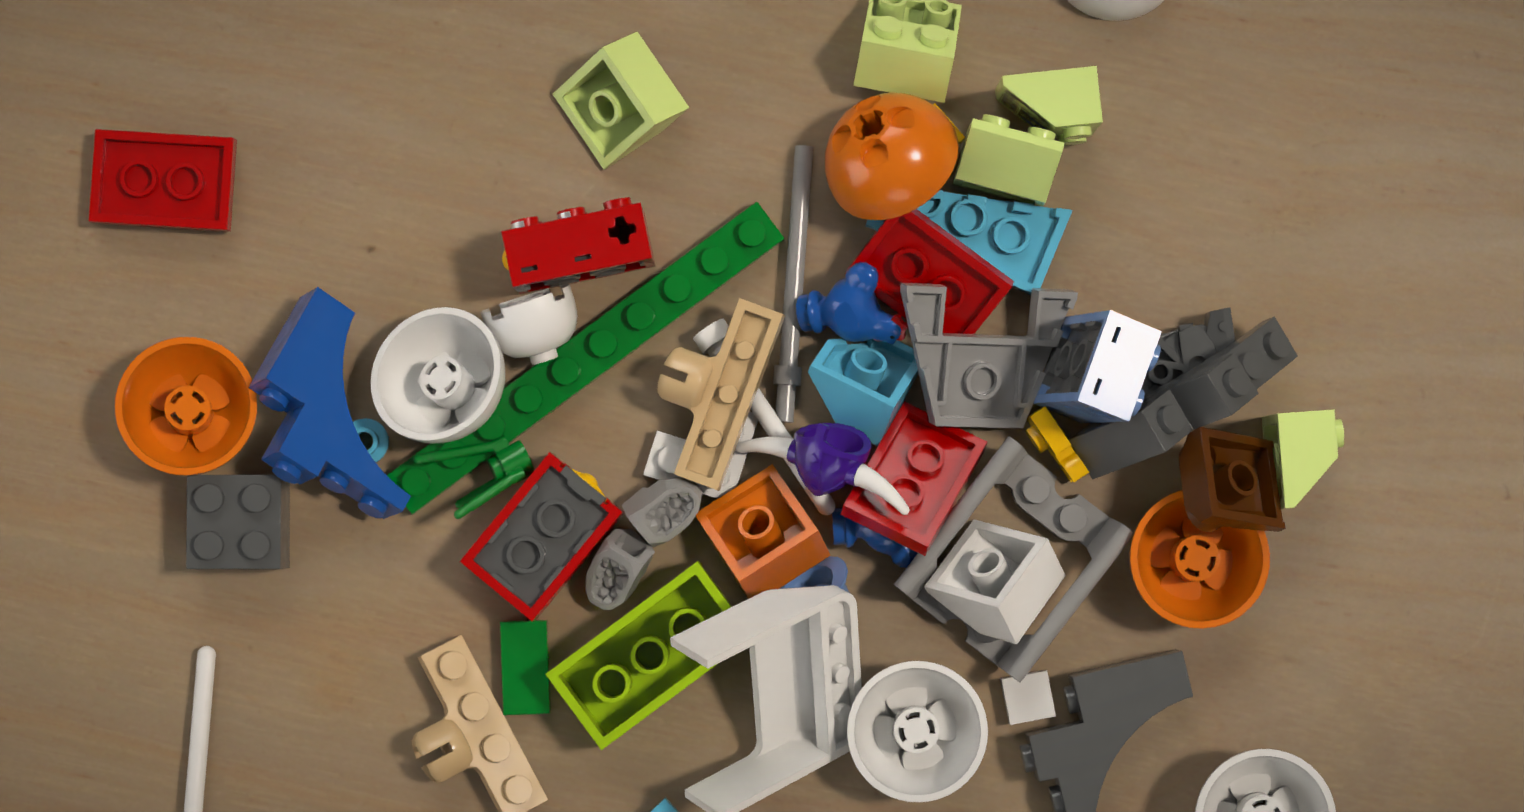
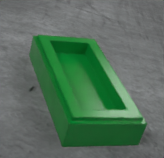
[500,620,551,715]

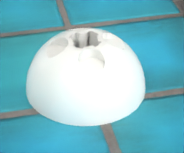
[371,307,505,444]
[847,661,988,802]
[1195,749,1336,812]

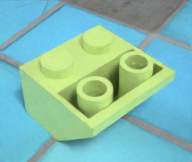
[853,0,962,103]
[953,114,1065,206]

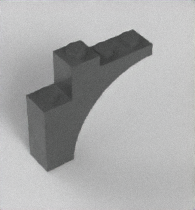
[1069,316,1298,479]
[1020,649,1193,812]

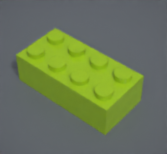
[546,561,733,750]

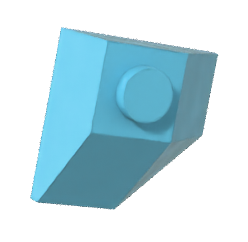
[808,338,918,446]

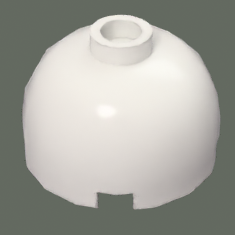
[481,284,578,365]

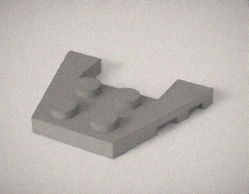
[900,283,1078,428]

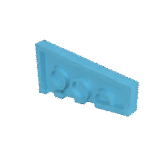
[865,190,1073,295]

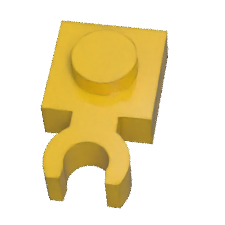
[1025,406,1089,483]

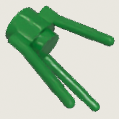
[413,435,534,519]

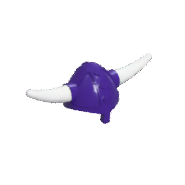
[735,423,910,515]

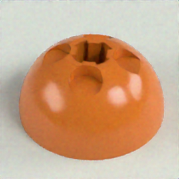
[825,92,959,220]
[115,337,257,476]
[1130,490,1270,629]

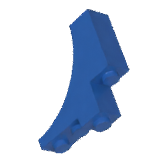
[248,287,411,519]

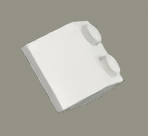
[924,519,1066,644]

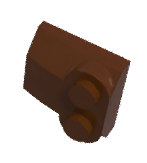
[1179,427,1286,532]

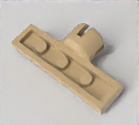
[657,298,785,491]
[412,635,548,812]

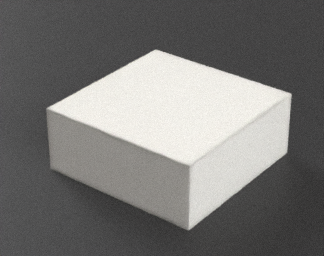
[1000,670,1056,725]

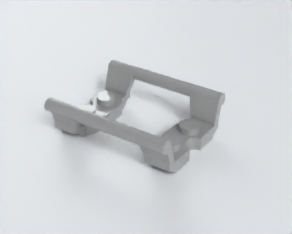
[894,436,1134,683]

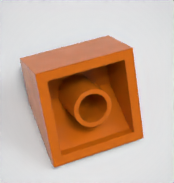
[695,464,831,599]

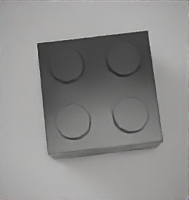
[186,475,290,569]

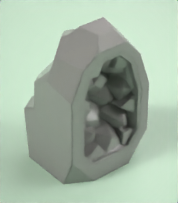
[622,478,702,547]
[585,529,655,610]

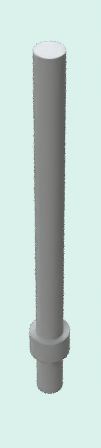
[773,145,813,423]

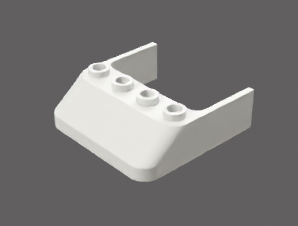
[670,585,862,812]

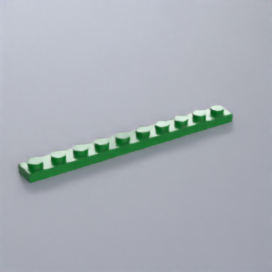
[387,202,785,515]

